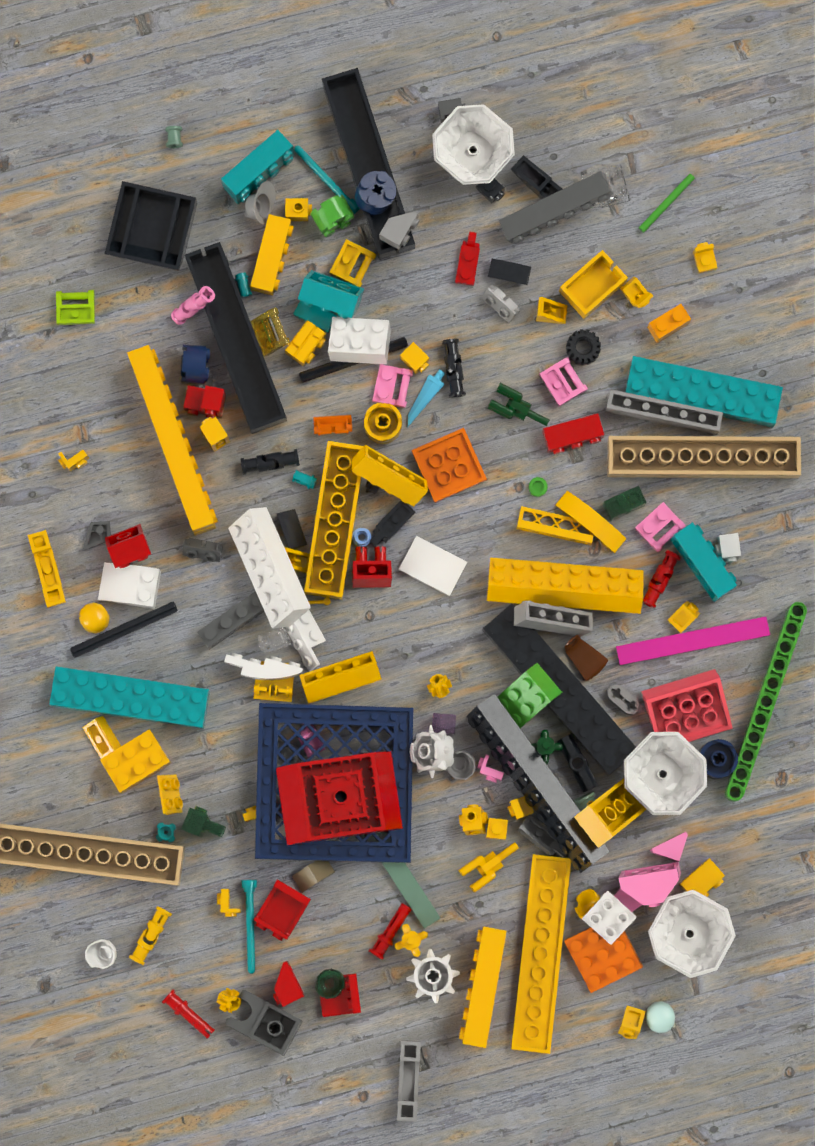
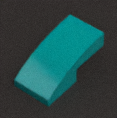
[293,300,337,333]

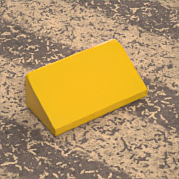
[82,716,121,759]

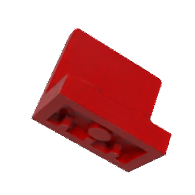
[318,973,361,1017]

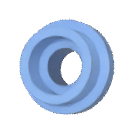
[352,528,371,547]

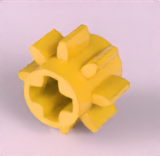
[427,674,452,698]
[217,988,242,1013]

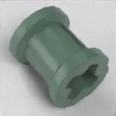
[165,126,183,149]

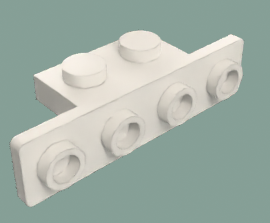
[284,610,326,672]

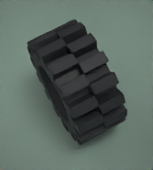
[566,329,601,366]

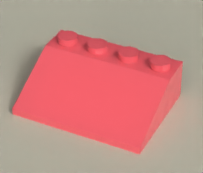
[641,669,733,742]

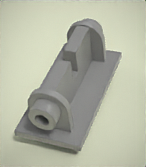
[482,285,520,323]

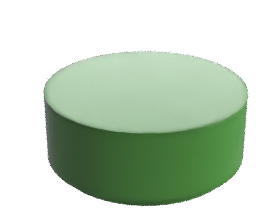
[528,477,548,497]

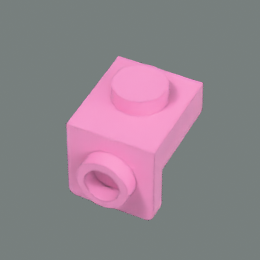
[477,754,504,783]

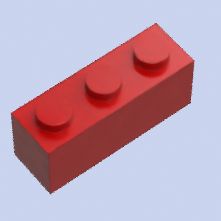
[542,413,605,455]

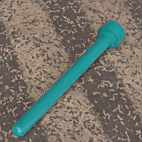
[294,145,360,214]
[241,880,257,974]

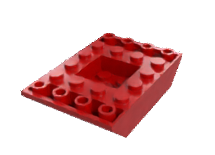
[276,751,403,845]

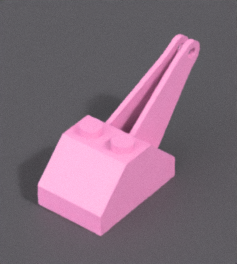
[614,862,681,912]

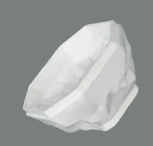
[432,104,515,185]
[624,732,707,815]
[648,890,736,978]

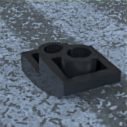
[488,258,531,285]

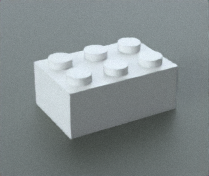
[328,317,391,364]

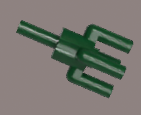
[488,382,550,427]
[531,729,563,765]

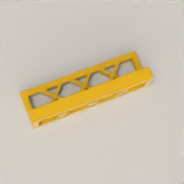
[516,506,594,546]

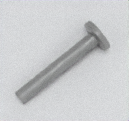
[225,249,259,266]

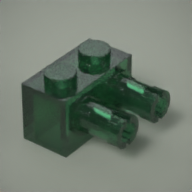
[181,806,226,838]

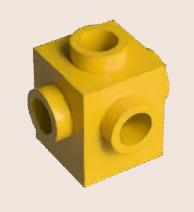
[459,804,488,835]

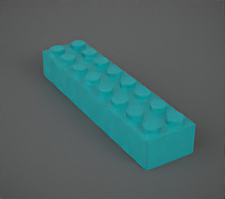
[625,356,783,428]
[49,666,210,729]

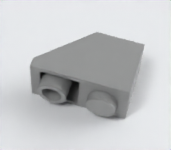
[379,211,420,250]

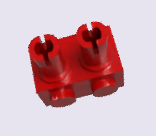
[352,546,392,588]

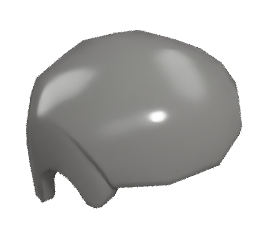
[447,751,476,780]

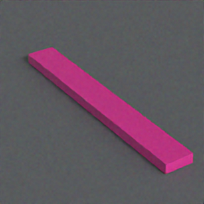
[616,617,770,666]

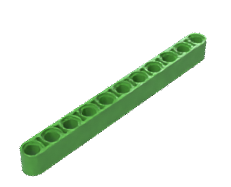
[725,602,807,802]

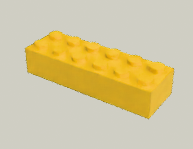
[459,926,507,1048]

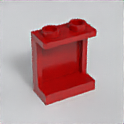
[254,879,311,941]

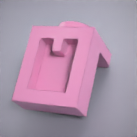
[298,725,325,758]

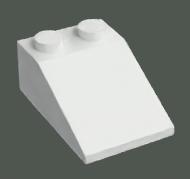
[98,562,161,609]

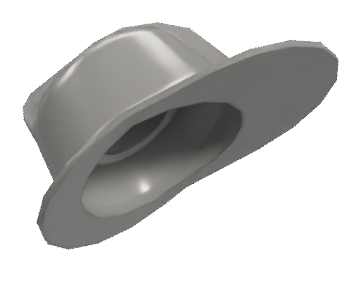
[244,181,276,224]

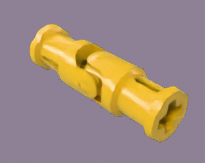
[129,906,172,966]

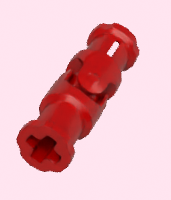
[642,550,681,608]

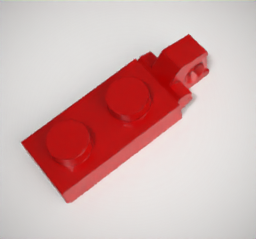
[455,232,480,286]

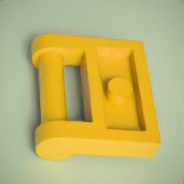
[329,239,377,287]

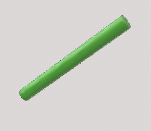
[639,174,695,233]

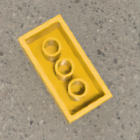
[574,778,647,848]

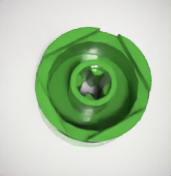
[310,195,355,237]

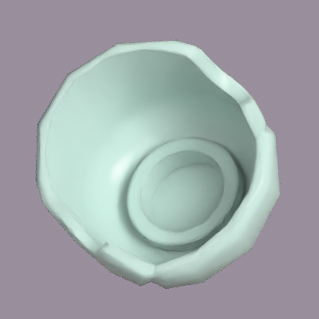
[646,1001,675,1033]

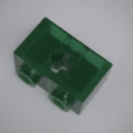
[602,485,647,522]

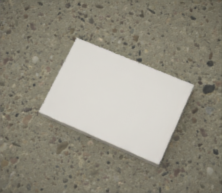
[399,536,467,596]

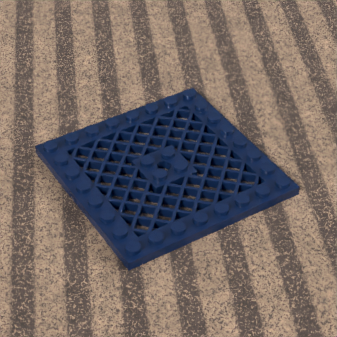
[255,703,413,863]

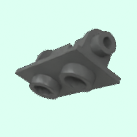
[182,537,223,562]

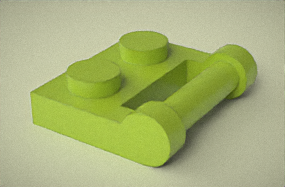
[56,290,95,325]

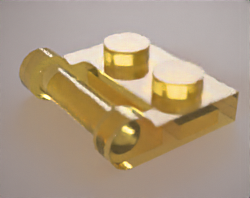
[250,308,291,356]

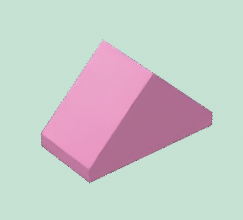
[650,832,688,862]

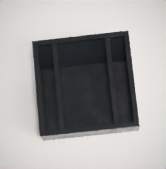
[104,181,198,271]

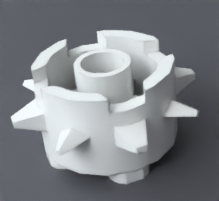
[410,725,454,778]
[406,949,460,1003]

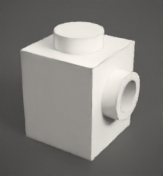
[715,533,741,563]

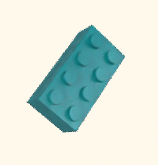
[221,130,294,204]
[670,522,737,603]

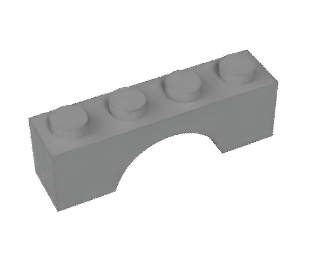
[397,1040,421,1122]

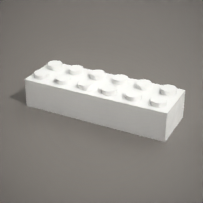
[228,507,311,629]

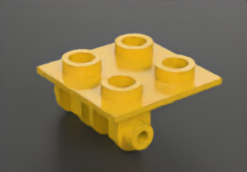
[254,661,294,702]
[157,775,183,815]

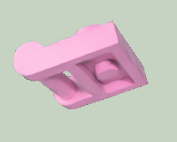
[539,357,588,407]
[372,364,413,408]
[635,502,686,553]

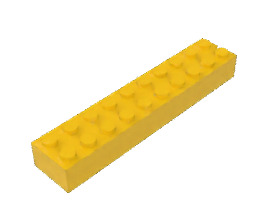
[127,345,218,536]

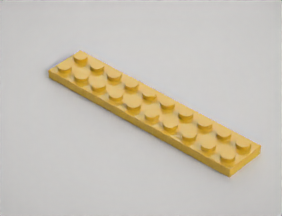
[511,854,571,1054]

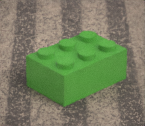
[497,663,562,729]

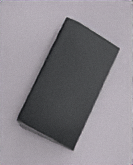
[277,509,307,550]

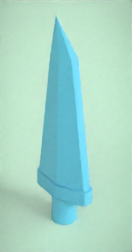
[407,369,445,428]

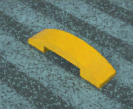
[555,491,626,553]
[28,530,66,608]

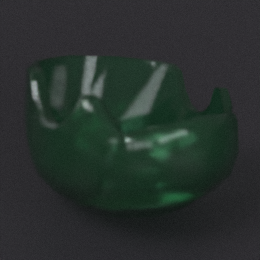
[315,968,345,999]

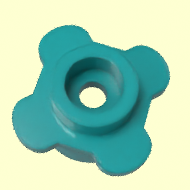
[156,822,176,843]

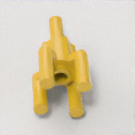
[458,842,519,892]
[395,924,428,957]

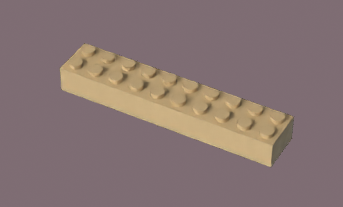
[607,436,801,478]
[0,824,185,886]

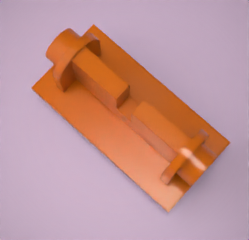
[313,415,352,436]

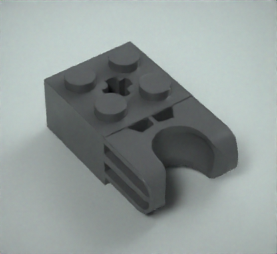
[225,990,303,1056]

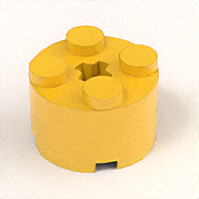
[364,403,402,444]

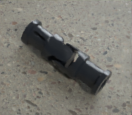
[442,338,466,398]
[241,449,300,475]

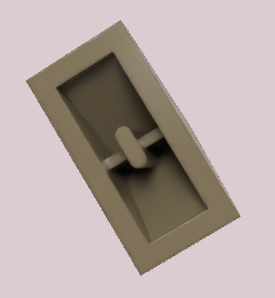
[292,861,335,893]

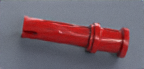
[368,903,412,960]
[162,989,215,1039]

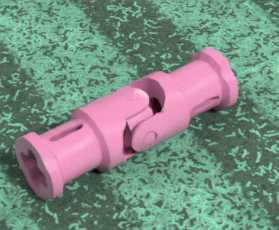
[171,286,215,325]

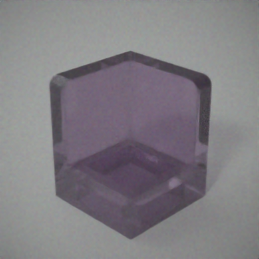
[432,713,456,735]

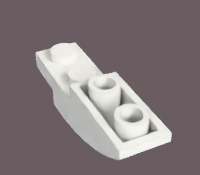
[224,653,304,680]

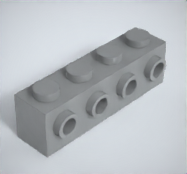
[514,601,593,637]

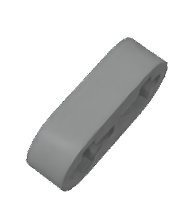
[607,685,640,715]

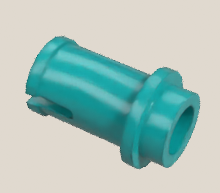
[234,272,252,298]
[292,470,318,489]

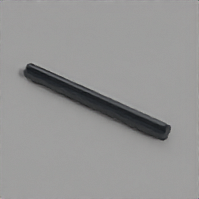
[299,337,408,383]
[70,602,178,658]

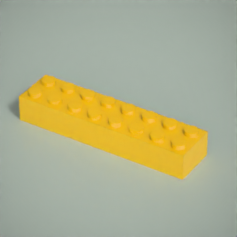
[304,441,363,600]
[487,557,644,614]

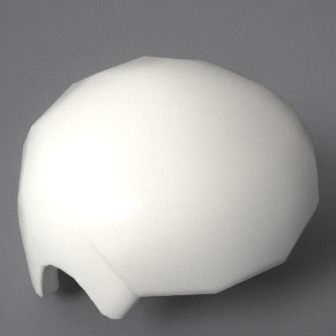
[85,939,117,969]

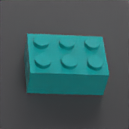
[298,270,364,319]

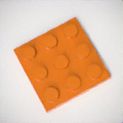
[411,428,487,503]
[564,927,643,993]

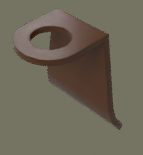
[564,635,608,681]

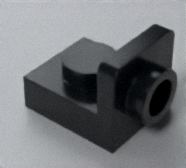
[476,178,506,204]

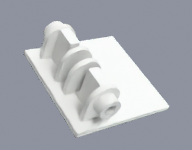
[582,891,637,945]

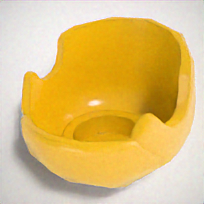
[79,602,110,634]
[574,889,600,919]

